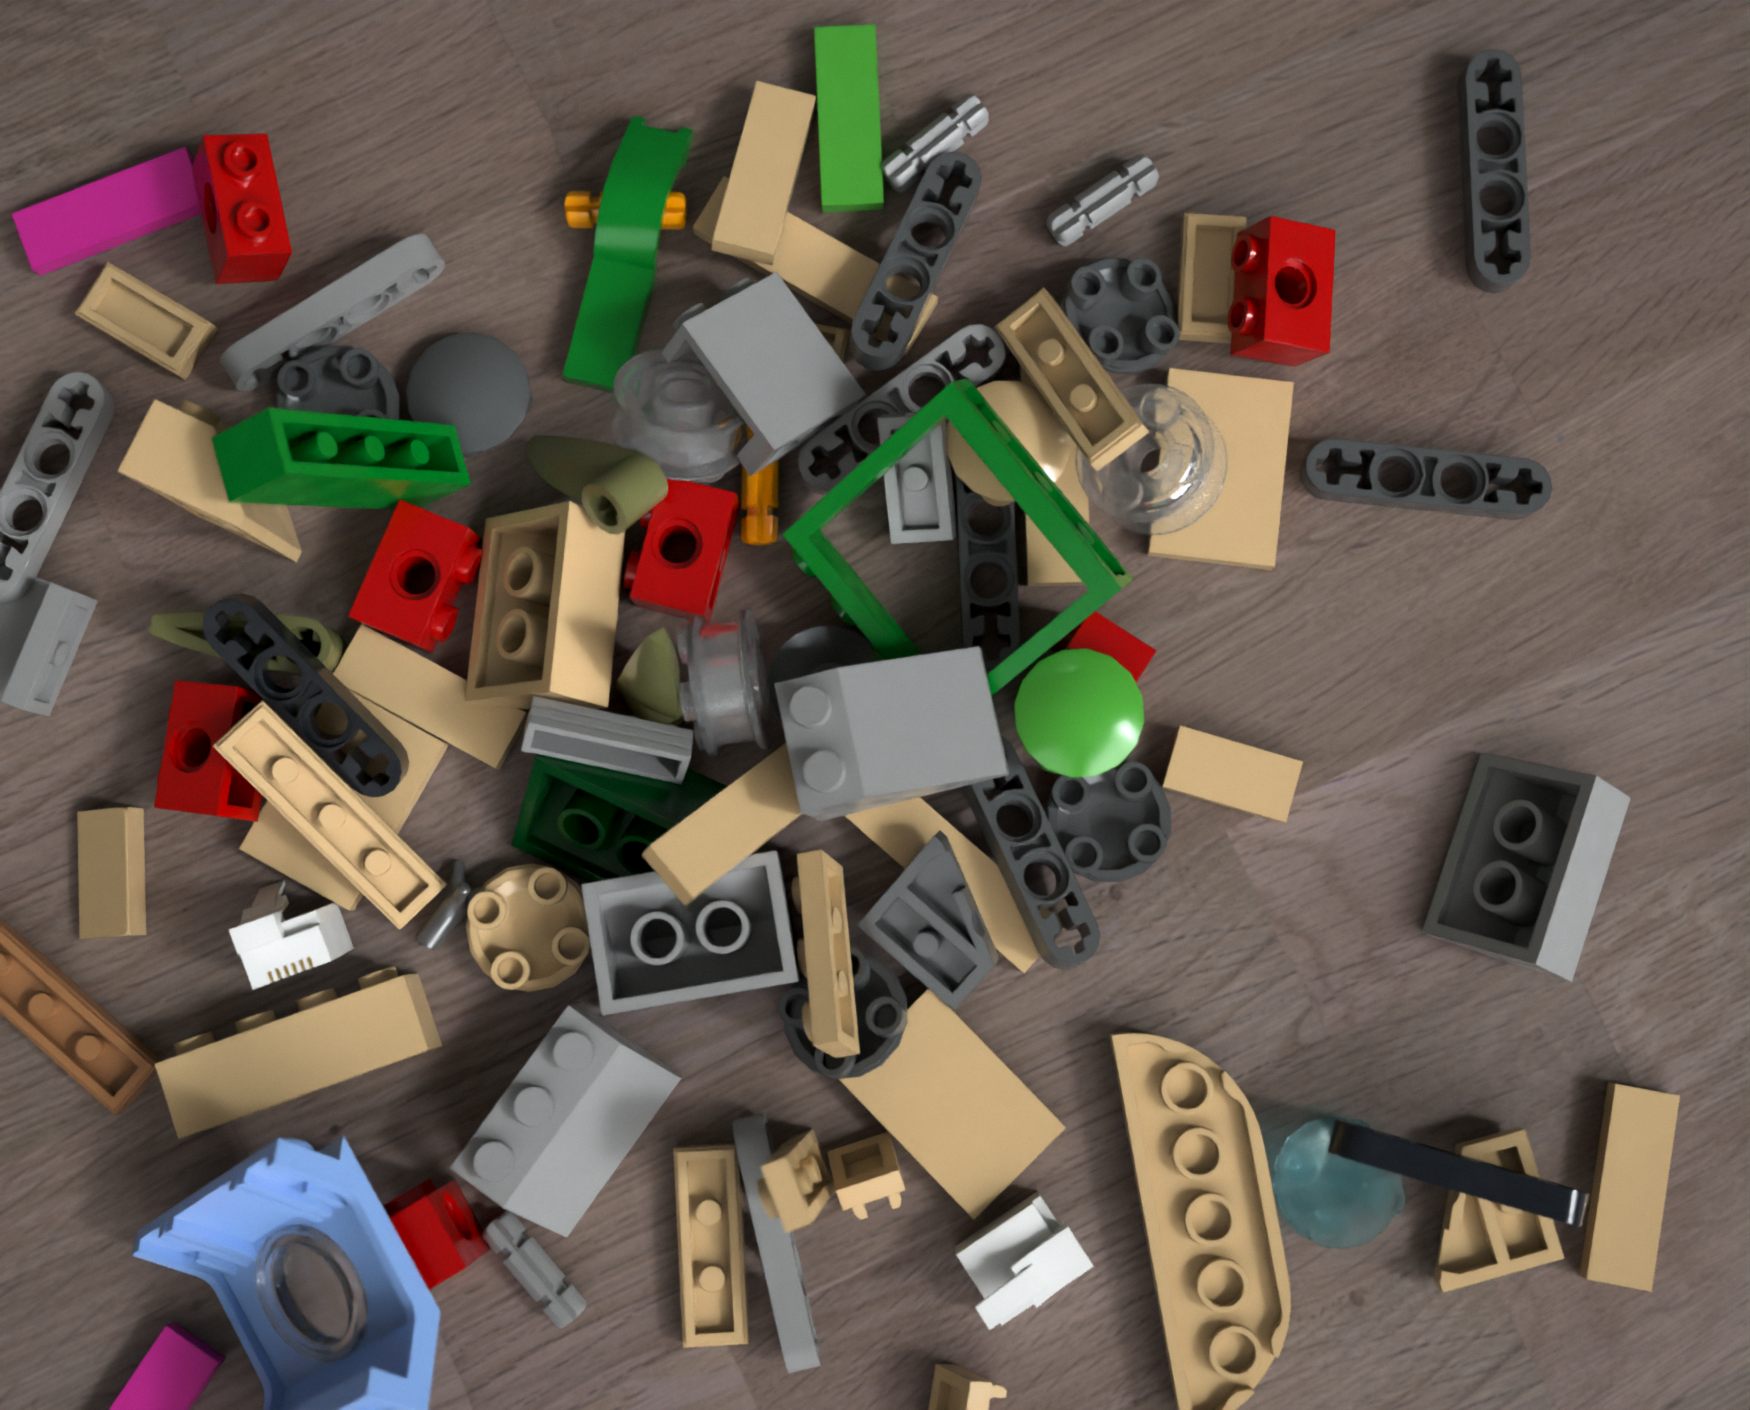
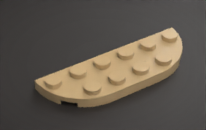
[1109,1032,1291,1410]

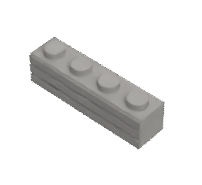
[521,696,693,785]

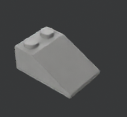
[774,646,1009,821]

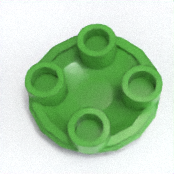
[1014,648,1144,778]

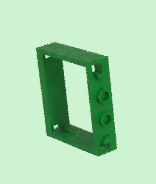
[782,378,1134,696]

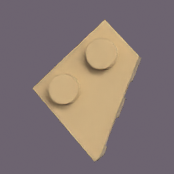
[1433,1127,1565,1293]

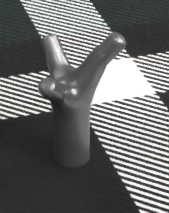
[416,861,482,951]

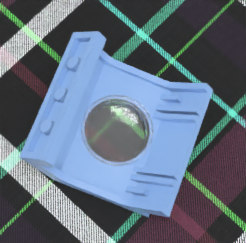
[131,1135,440,1410]

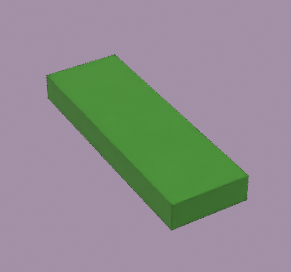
[814,24,884,213]

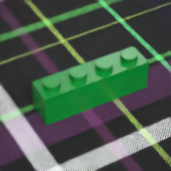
[211,408,471,509]

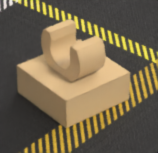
[827,1131,906,1220]
[928,1363,1007,1410]

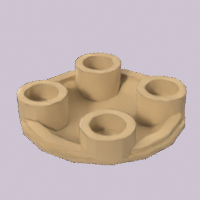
[947,381,1070,506]
[466,863,591,992]

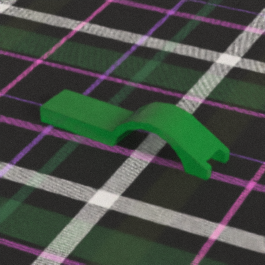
[562,115,694,396]

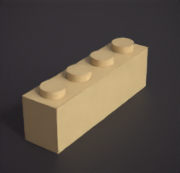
[155,966,442,1139]

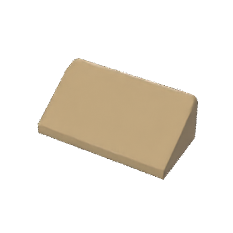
[77,807,146,939]

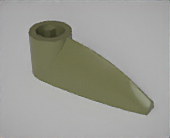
[526,435,668,535]
[149,611,347,676]
[616,627,697,727]

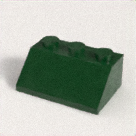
[511,754,728,882]

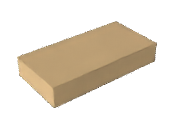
[1176,213,1247,344]
[74,262,218,381]
[1161,725,1303,824]

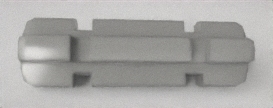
[881,94,989,192]
[1046,154,1159,247]
[482,1211,586,1328]

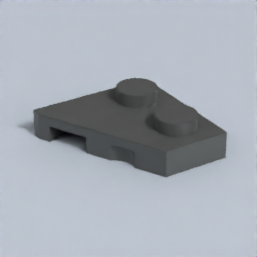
[857,830,999,1011]

